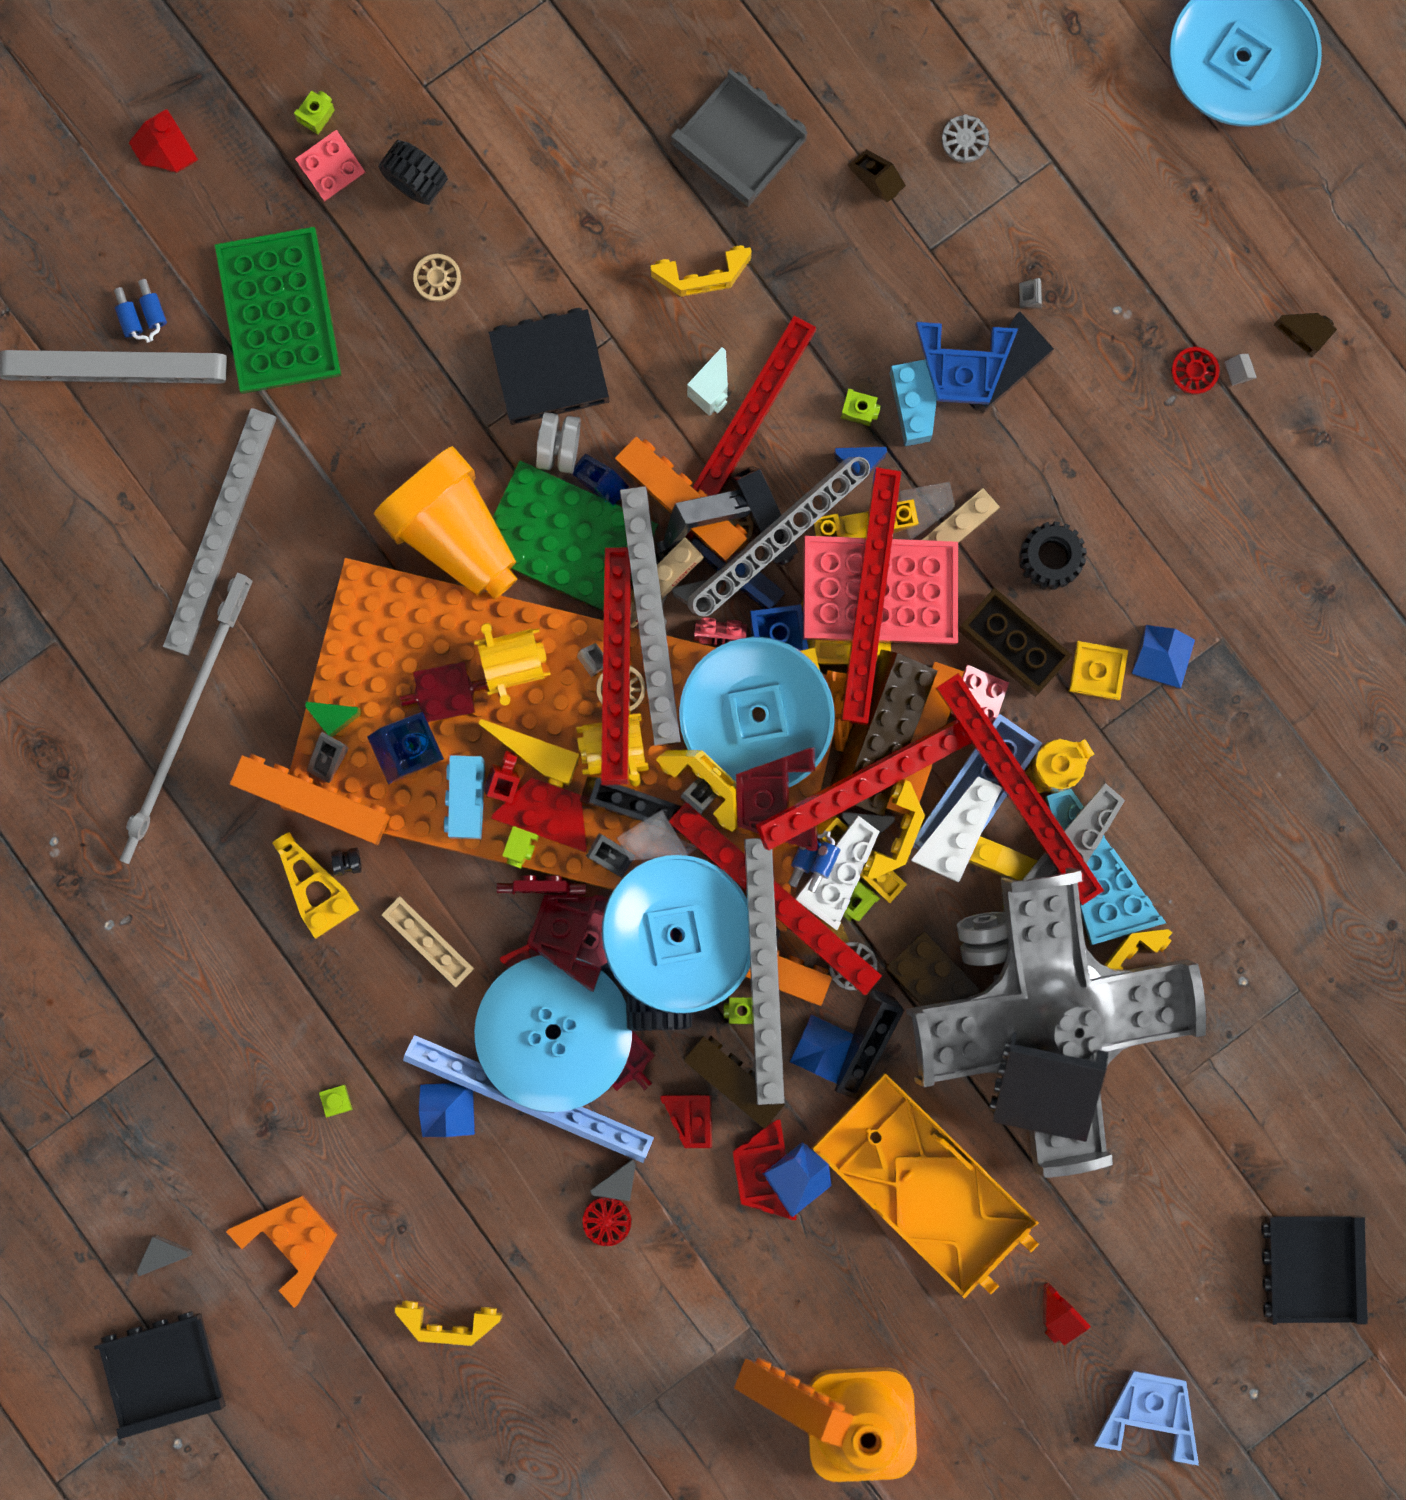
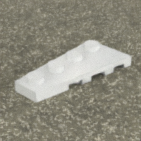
[911,776,1002,882]
[795,815,880,930]

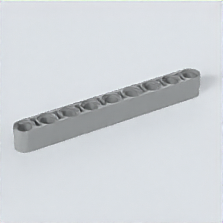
[0,350,227,383]
[687,457,870,616]

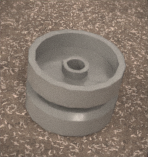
[536,412,581,474]
[957,912,1008,966]

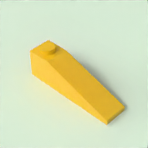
[479,719,580,788]
[816,816,907,903]
[968,836,1037,881]

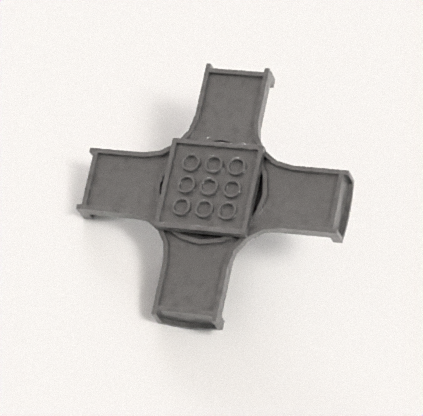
[906,867,1206,1178]

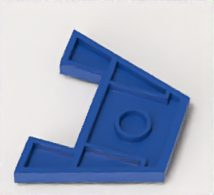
[915,322,1018,405]

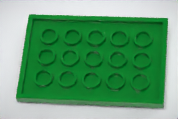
[215,227,342,394]
[493,461,659,612]

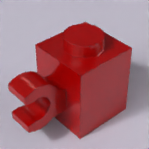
[484,750,520,803]

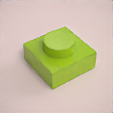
[319,1085,352,1118]

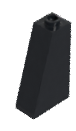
[969,312,1054,414]
[730,466,799,565]

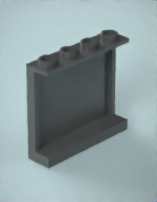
[671,69,808,207]

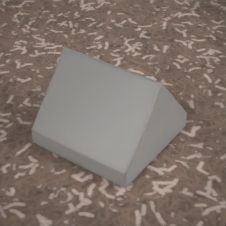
[1019,278,1042,309]
[1224,354,1257,386]
[577,643,603,677]

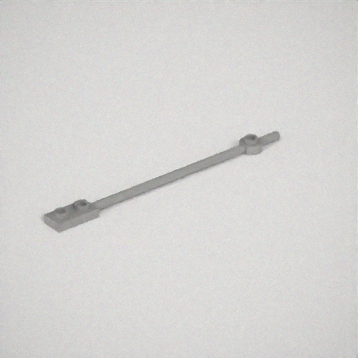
[119,573,253,864]

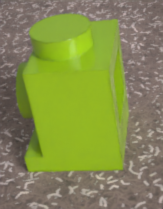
[294,90,335,135]
[841,389,881,426]
[502,826,539,869]
[843,881,880,921]
[724,998,753,1024]

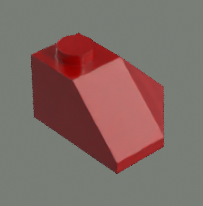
[128,109,198,173]
[1043,1282,1091,1346]

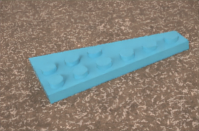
[1045,789,1166,945]

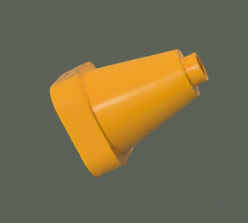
[374,446,518,599]
[808,1367,917,1482]

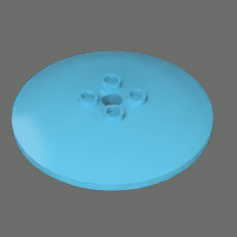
[1169,0,1322,127]
[679,637,835,787]
[602,855,750,1013]
[475,955,632,1112]

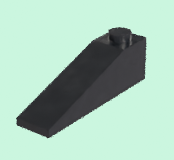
[580,777,682,834]
[835,989,905,1100]

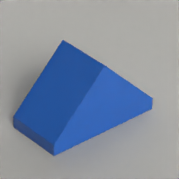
[834,447,887,475]

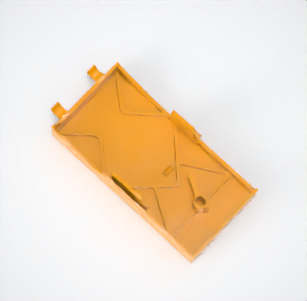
[812,1073,1039,1298]

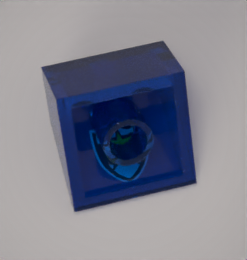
[367,712,444,784]

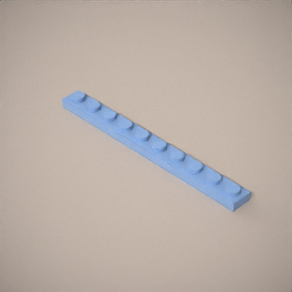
[403,1035,654,1163]

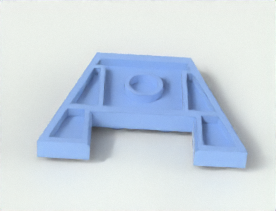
[1093,1370,1199,1466]

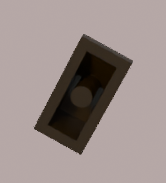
[848,149,906,202]
[1274,313,1337,357]

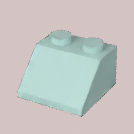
[687,347,728,416]

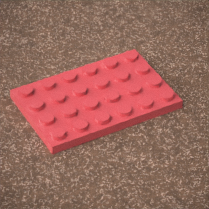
[803,536,958,645]

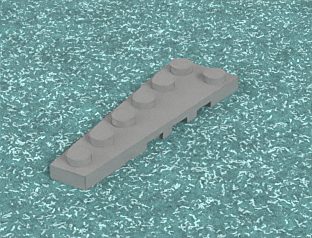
[1021,783,1125,881]

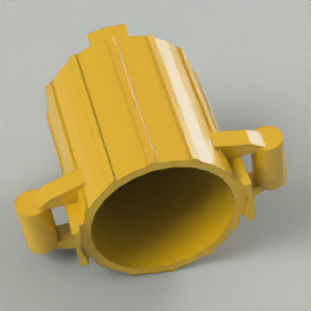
[474,623,551,705]
[576,711,649,786]
[1025,739,1094,794]

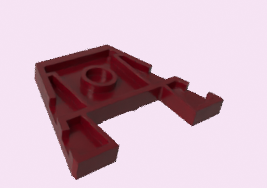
[736,747,818,851]
[527,895,609,992]

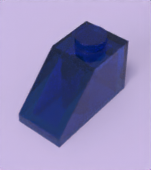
[570,453,629,506]

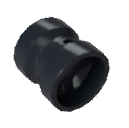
[331,847,362,877]

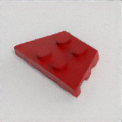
[491,778,587,853]
[732,1119,797,1220]

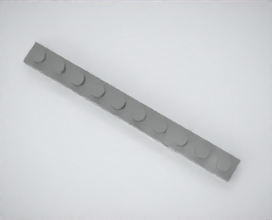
[163,408,277,656]
[620,486,681,746]
[744,838,784,1105]

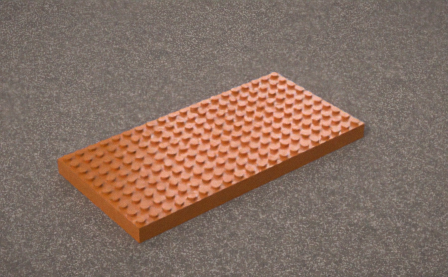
[280,558,834,932]

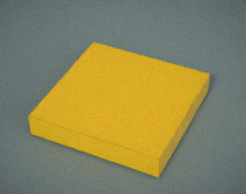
[1068,641,1128,701]

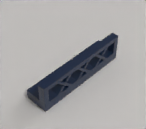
[691,539,785,609]

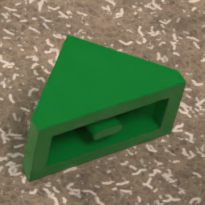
[305,702,361,737]

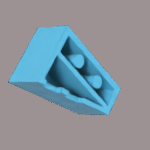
[890,360,937,446]
[444,755,485,840]

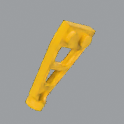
[272,832,359,939]

